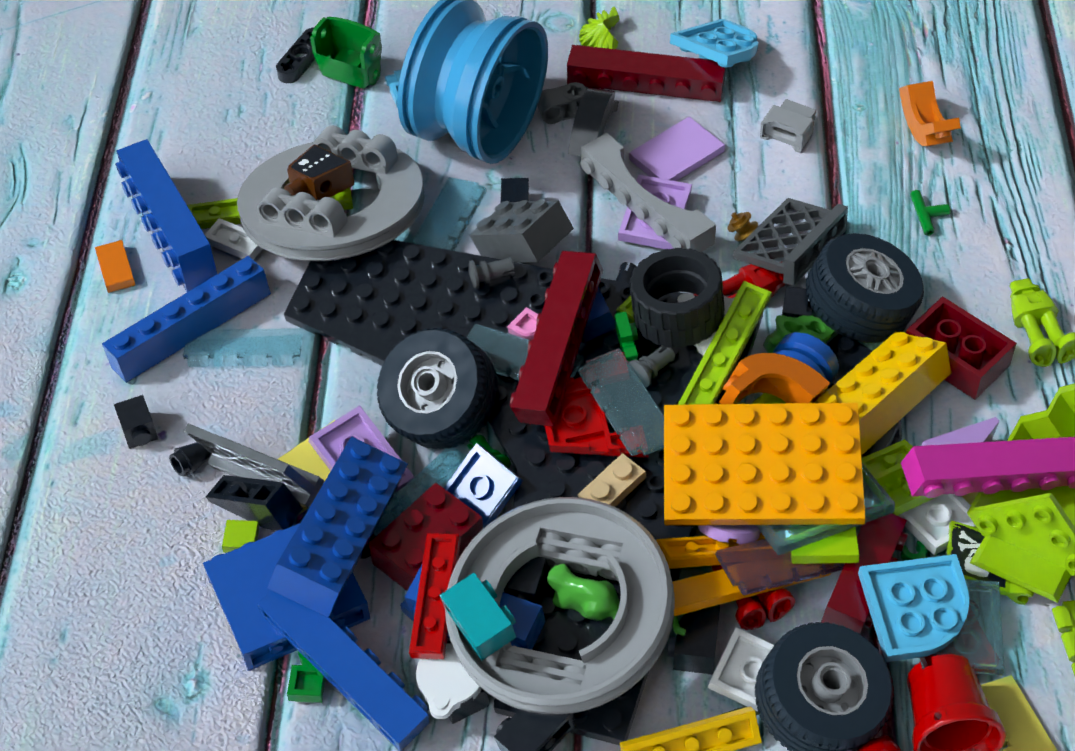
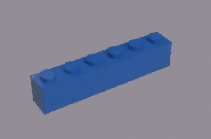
[102,256,271,383]
[257,590,430,751]

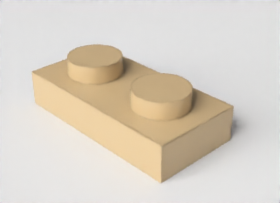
[578,453,646,507]

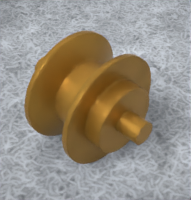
[727,212,758,241]

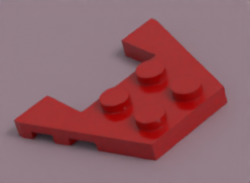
[545,352,649,458]

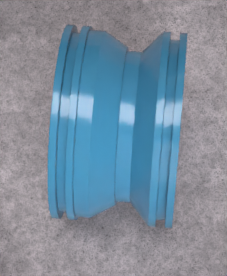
[398,0,548,164]

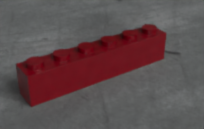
[567,45,726,102]
[510,251,603,427]

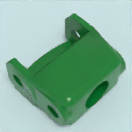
[310,17,382,89]

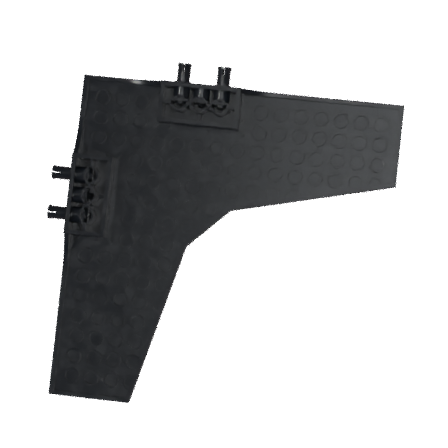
[284,240,763,745]

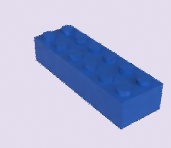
[115,139,217,292]
[268,436,408,618]

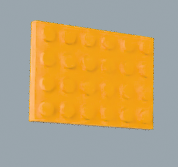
[664,403,865,525]

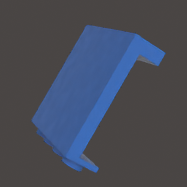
[203,523,371,671]

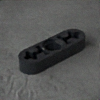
[276,27,322,83]

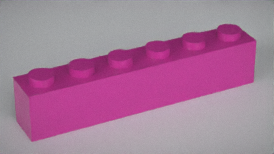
[901,437,1075,498]

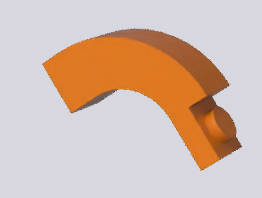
[899,81,961,146]
[719,353,830,404]

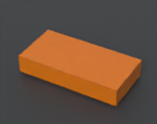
[95,240,136,293]

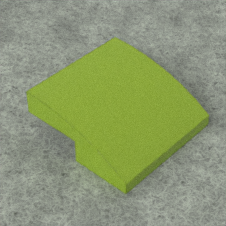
[861,439,941,516]

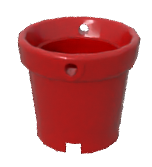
[907,654,1007,751]

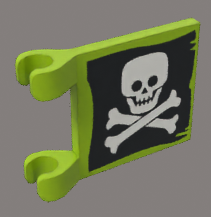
[947,521,1034,605]

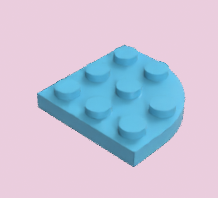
[670,19,759,67]
[858,554,969,662]

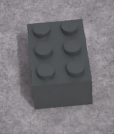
[469,199,574,262]

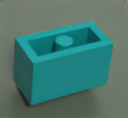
[439,573,516,661]

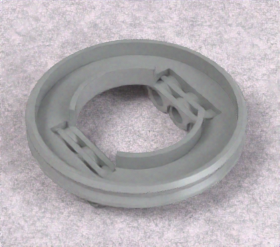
[237,125,425,261]
[445,497,675,714]

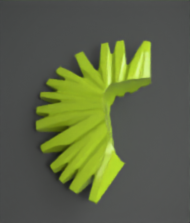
[579,7,620,49]

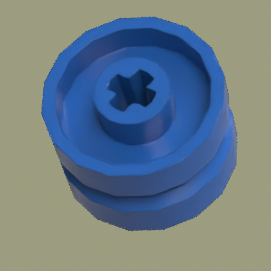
[773,332,839,394]

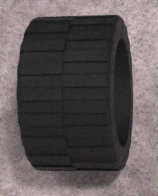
[629,248,725,348]

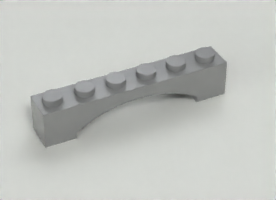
[580,133,716,252]

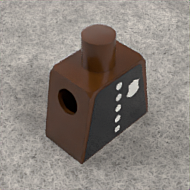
[284,144,355,200]

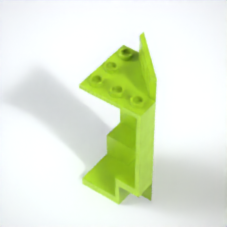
[967,383,1075,603]

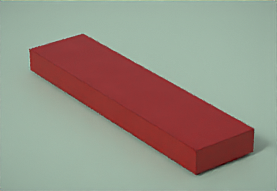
[409,533,461,659]

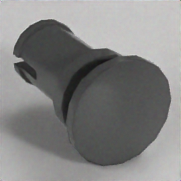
[469,257,515,289]
[627,345,676,388]

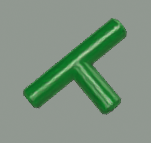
[910,190,951,236]

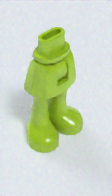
[1009,278,1075,367]

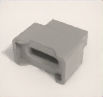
[760,99,816,152]

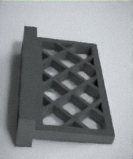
[733,198,848,286]
[184,423,324,508]

